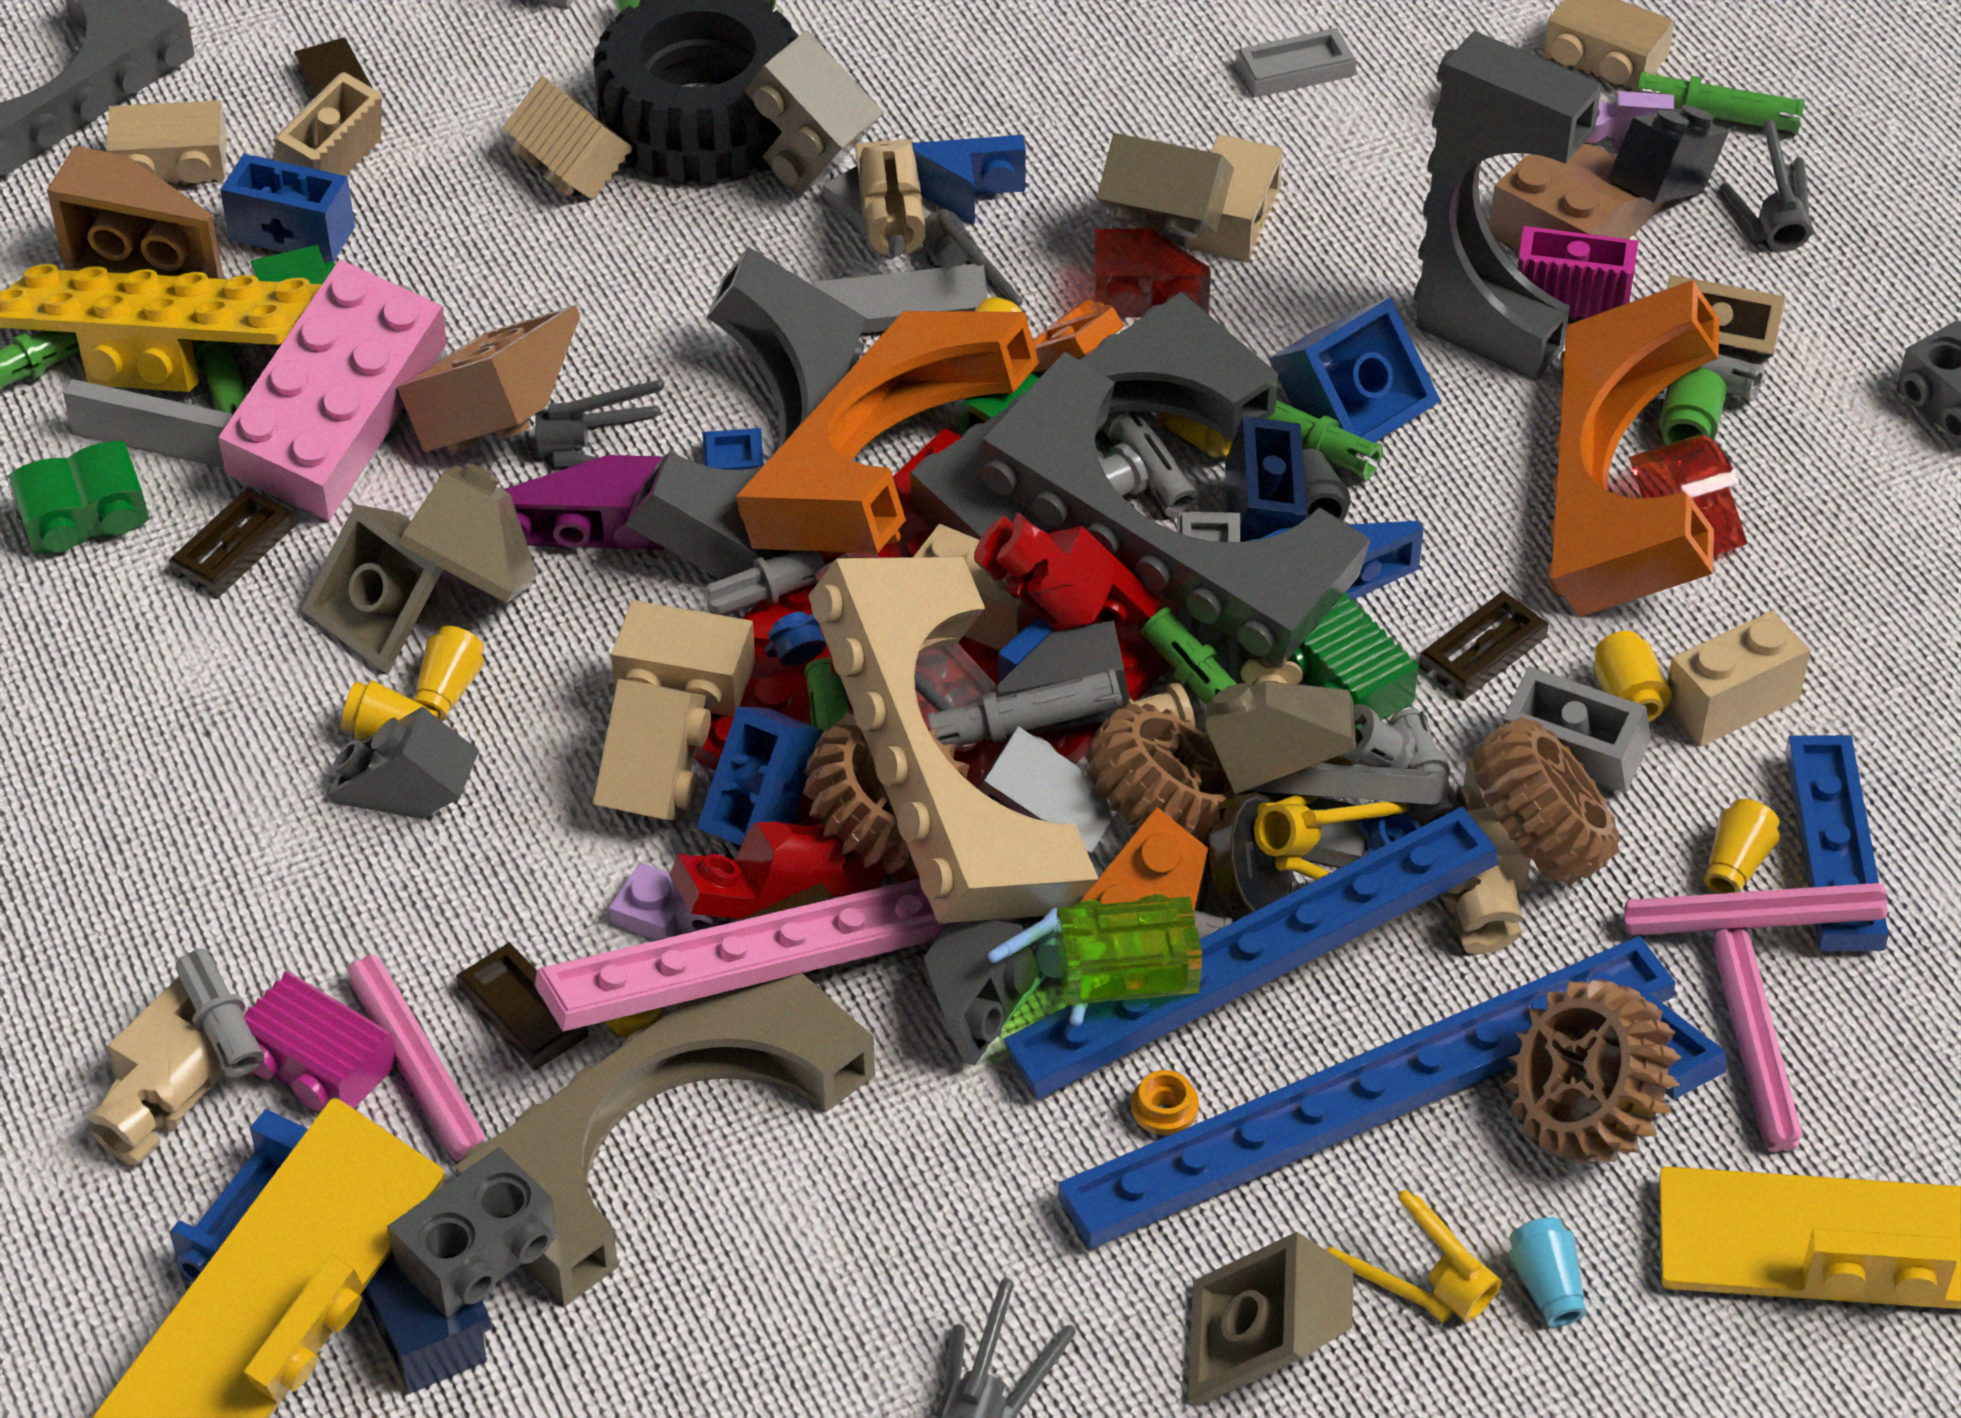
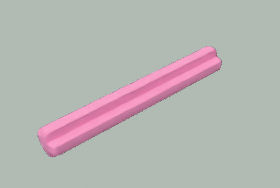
[1624,883,1888,936]
[1712,927,1802,1153]
[347,955,485,1162]

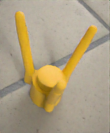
[1254,794,1408,881]
[1326,1190,1502,1323]

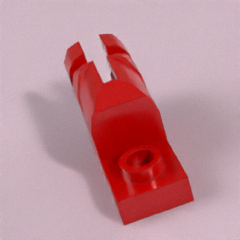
[974,512,1161,631]
[669,822,887,919]

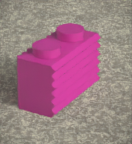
[1517,226,1638,319]
[244,972,397,1111]

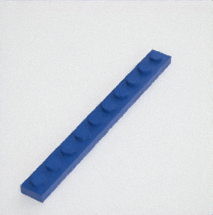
[1058,936,1676,1249]

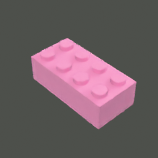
[218,259,447,522]

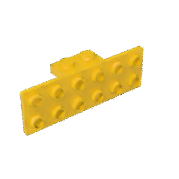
[0,264,322,392]
[92,1098,445,1418]
[1658,1166,1961,1309]

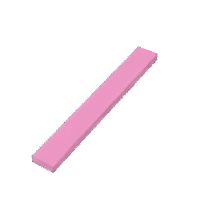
[535,878,1028,1031]

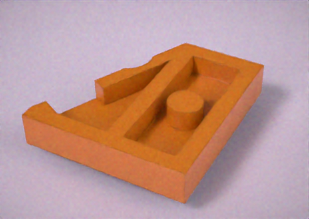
[1031,298,1125,373]
[1074,807,1208,967]

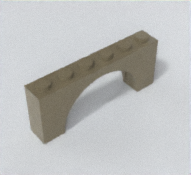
[454,973,875,1307]

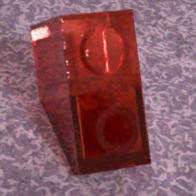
[1093,229,1211,317]

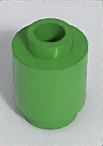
[1659,367,1727,453]

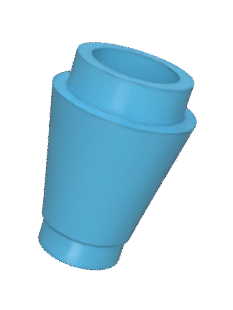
[1508,1217,1587,1327]

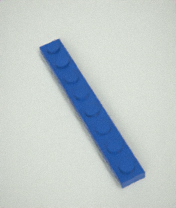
[1004,806,1498,1099]

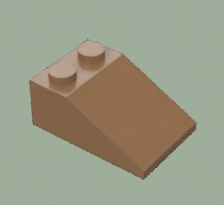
[1489,143,1669,251]
[47,146,224,279]
[397,305,580,454]

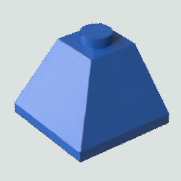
[1268,297,1441,442]

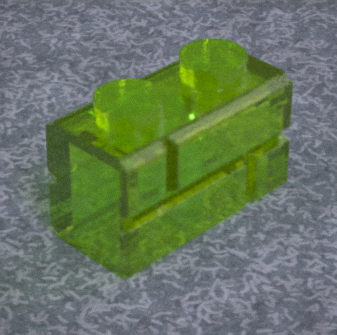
[1055,894,1202,1005]

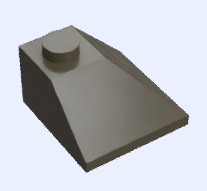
[397,464,537,603]
[300,504,443,672]
[1205,681,1356,794]
[1188,1232,1353,1406]

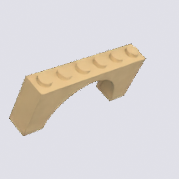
[808,557,1099,924]

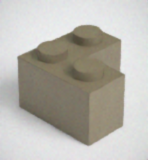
[744,30,884,197]
[1096,132,1234,239]

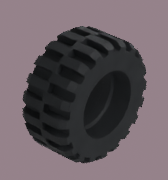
[593,0,799,185]

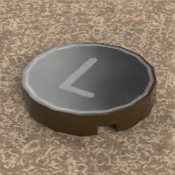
[1209,792,1293,920]

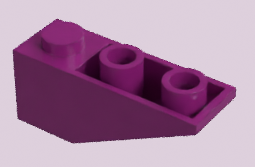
[503,455,665,550]

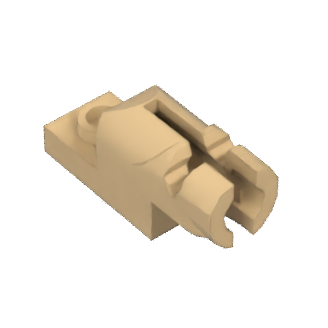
[855,139,925,256]
[1443,759,1531,955]
[87,976,222,1167]

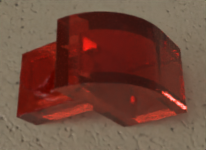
[1629,434,1748,556]

